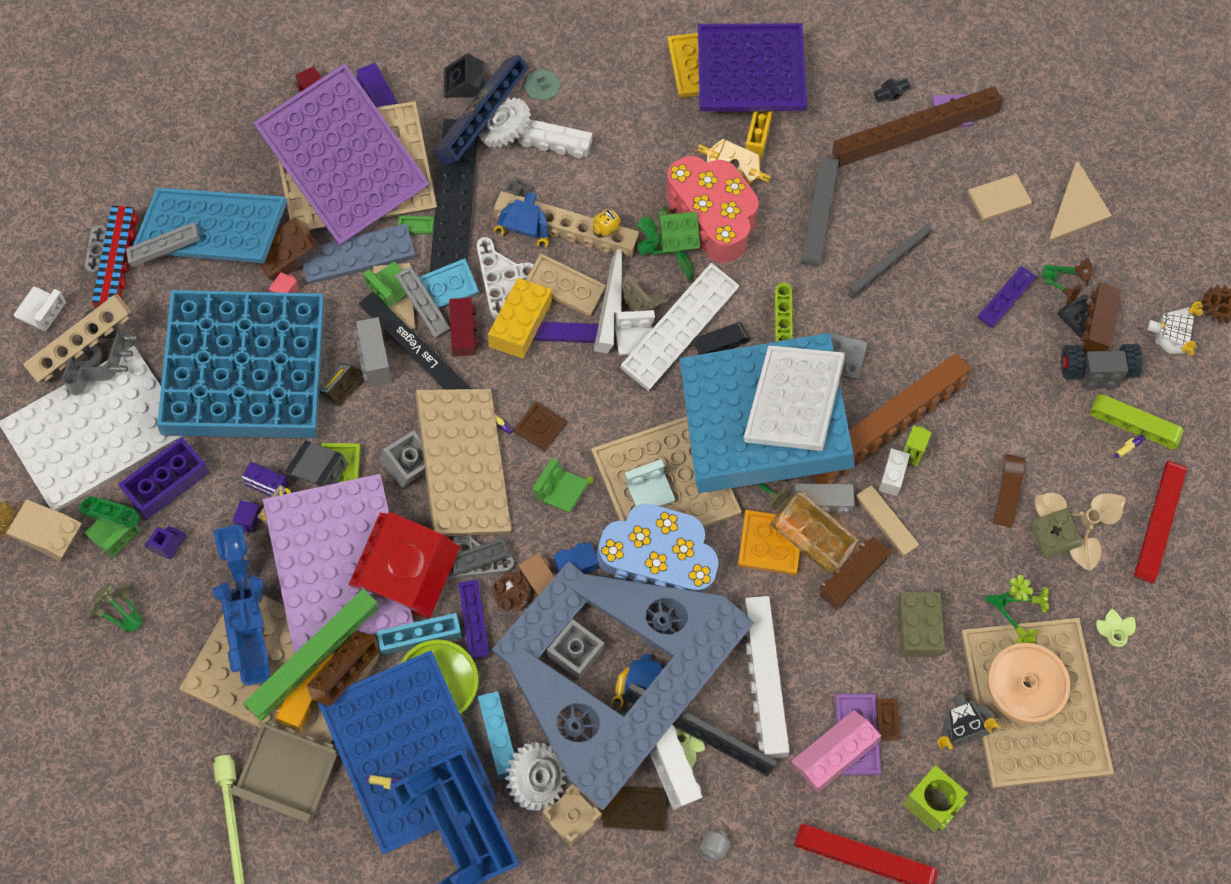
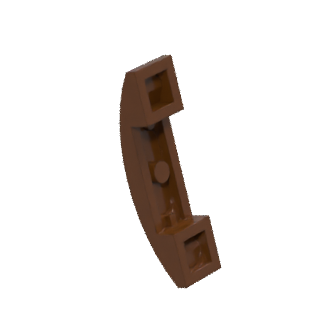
[993,454,1025,528]

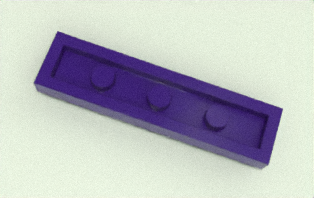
[978,266,1036,329]
[458,580,490,660]

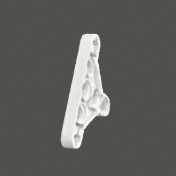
[477,237,534,319]

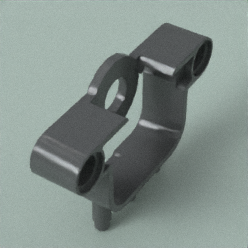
[62,309,138,395]

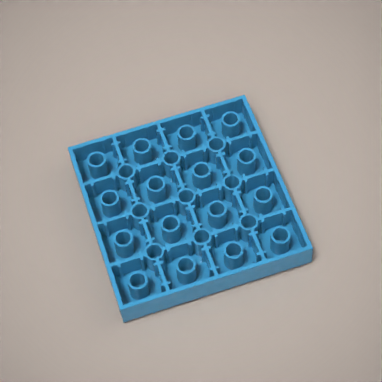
[157,290,325,438]
[680,333,855,493]

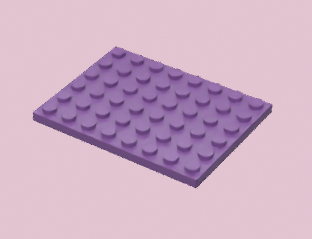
[253,64,430,246]

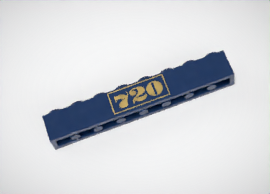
[433,54,529,165]

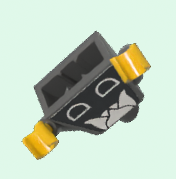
[937,694,1000,751]

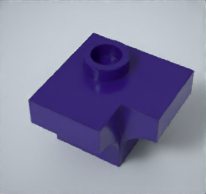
[145,526,187,560]

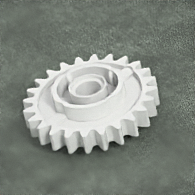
[479,97,531,148]
[505,742,566,810]

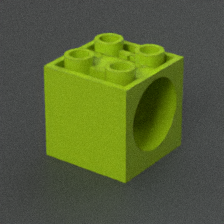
[902,765,968,832]

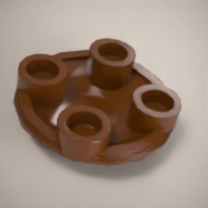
[492,572,531,612]

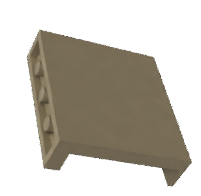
[231,720,339,823]

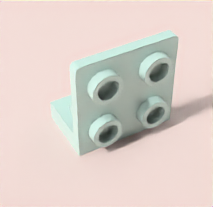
[625,460,675,507]

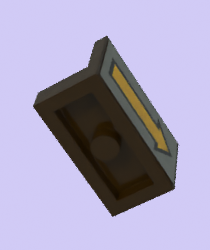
[319,364,364,406]

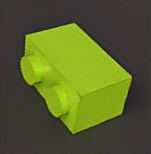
[903,425,932,467]

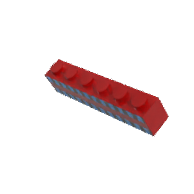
[92,205,139,309]

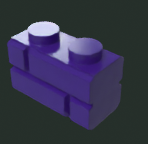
[242,462,289,497]

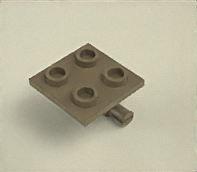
[621,274,669,312]

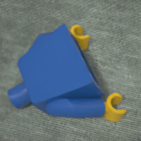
[494,192,549,248]

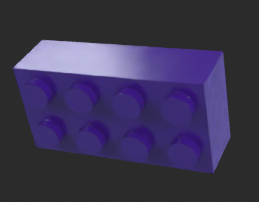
[118,437,209,520]

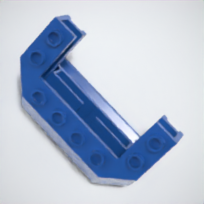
[389,747,520,884]

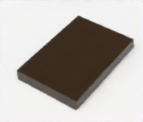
[602,786,667,832]

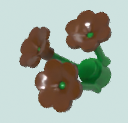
[1042,258,1092,305]

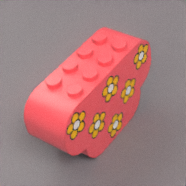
[666,156,758,263]

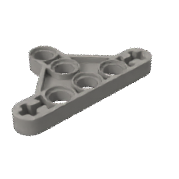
[447,535,514,580]

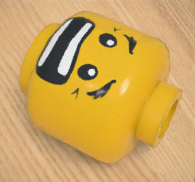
[592,209,620,237]

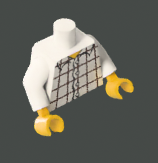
[1147,302,1203,356]

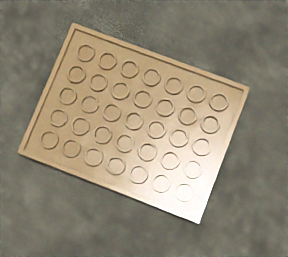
[179,596,381,745]
[961,618,1114,789]

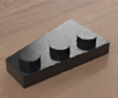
[1057,294,1089,339]

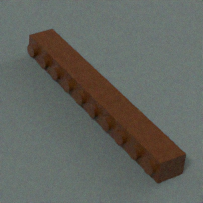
[832,86,1003,167]

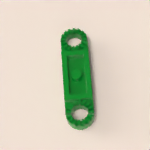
[78,496,139,528]

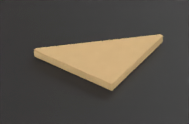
[1049,161,1112,242]

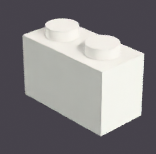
[879,448,910,496]

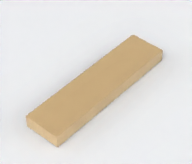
[855,485,919,557]

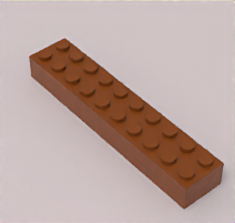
[809,353,971,484]

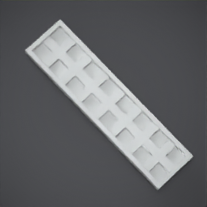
[619,263,739,391]

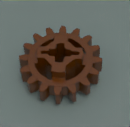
[1201,285,1231,324]

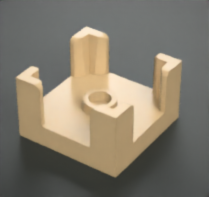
[542,784,602,847]

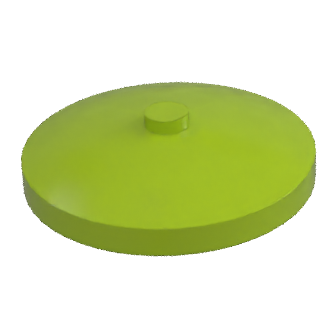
[400,640,478,715]

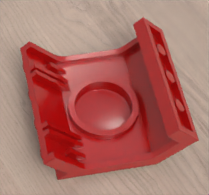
[348,512,460,619]

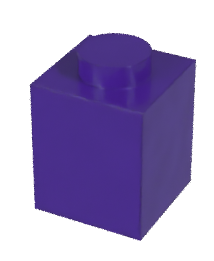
[232,500,261,533]

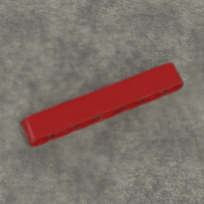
[1134,460,1187,584]
[794,824,939,884]

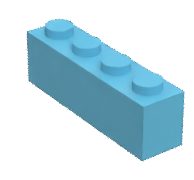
[377,613,462,656]
[478,691,514,780]

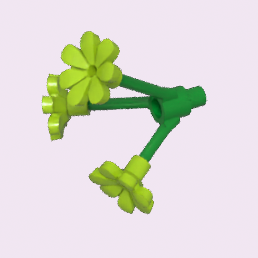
[985,575,1049,644]

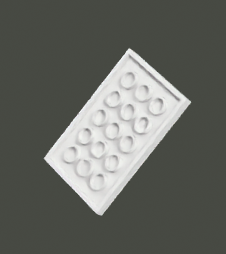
[744,346,845,451]

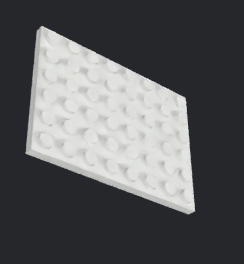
[0,346,186,511]

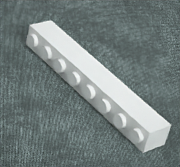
[741,596,789,758]

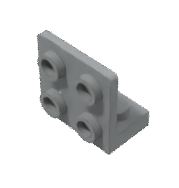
[830,332,868,379]

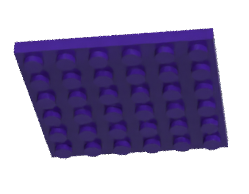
[698,23,807,112]

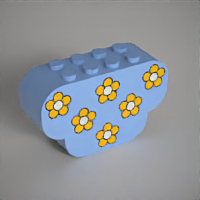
[596,504,718,593]

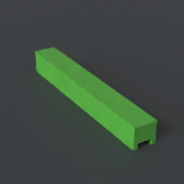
[243,588,379,722]

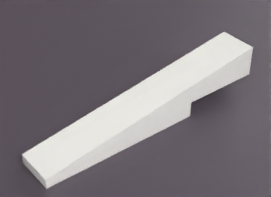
[594,249,622,354]

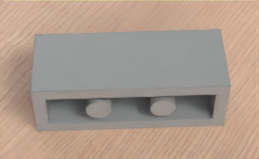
[793,483,854,515]

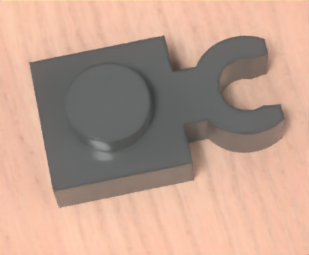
[506,179,534,196]

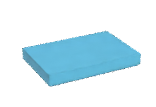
[418,259,479,309]

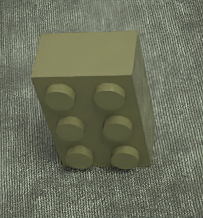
[897,592,945,657]

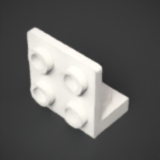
[14,286,66,332]
[614,310,655,356]

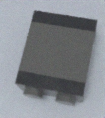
[285,440,349,487]

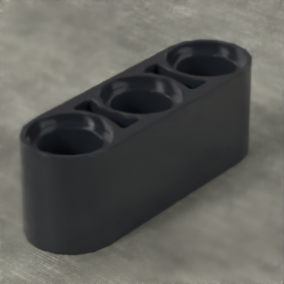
[693,322,750,355]

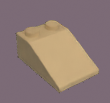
[6,499,82,562]

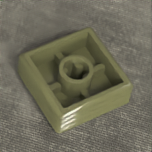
[1031,508,1082,558]

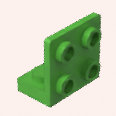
[658,211,700,252]
[363,262,407,308]
[532,458,588,513]
[85,518,141,558]

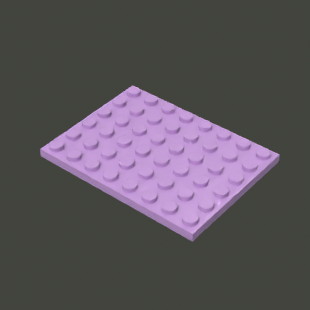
[263,474,413,654]

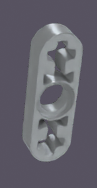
[85,225,106,276]

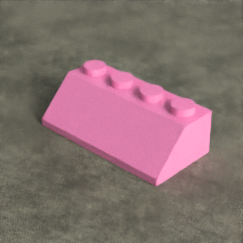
[791,710,881,793]

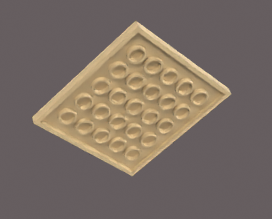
[591,416,742,528]

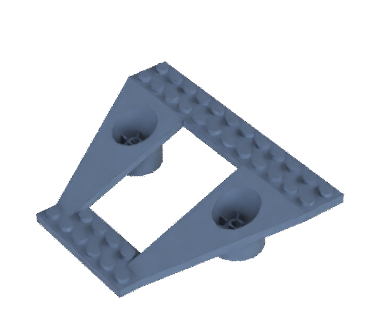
[491,562,754,810]

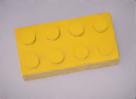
[488,278,552,359]

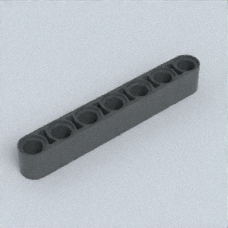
[801,156,839,267]

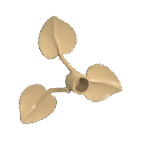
[1035,493,1126,571]

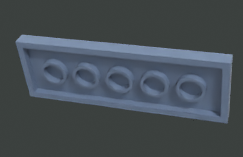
[303,224,416,284]

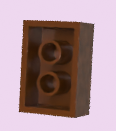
[259,217,321,281]

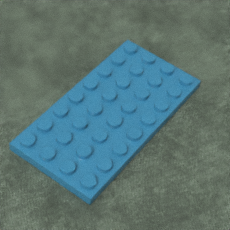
[133,188,287,263]

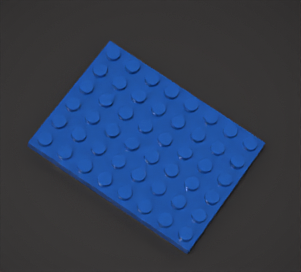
[317,650,498,855]

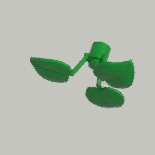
[636,206,694,283]

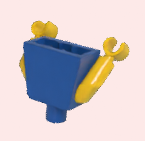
[611,654,662,709]

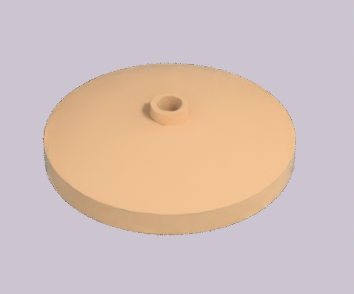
[987,643,1070,724]

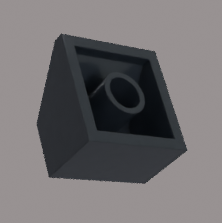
[444,53,483,98]

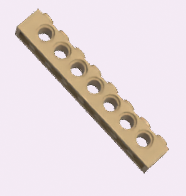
[494,191,639,258]

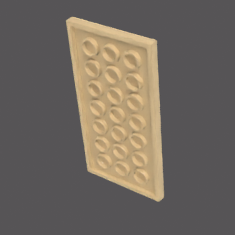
[415,389,511,536]

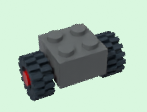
[1061,344,1143,390]

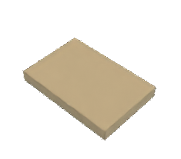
[967,174,1032,222]

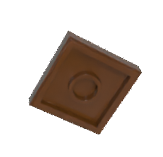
[514,402,567,452]

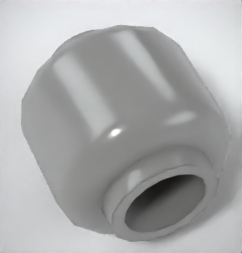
[699,830,731,863]

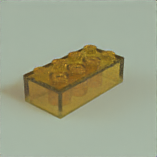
[769,490,859,574]

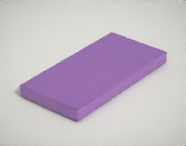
[834,694,881,776]

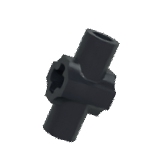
[874,78,910,102]

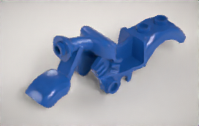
[213,525,270,686]

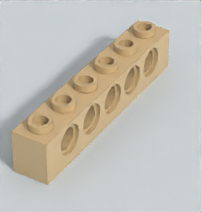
[23,294,132,382]

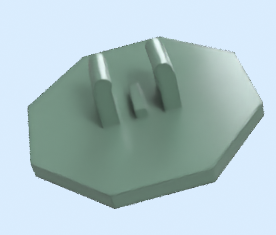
[524,69,561,101]

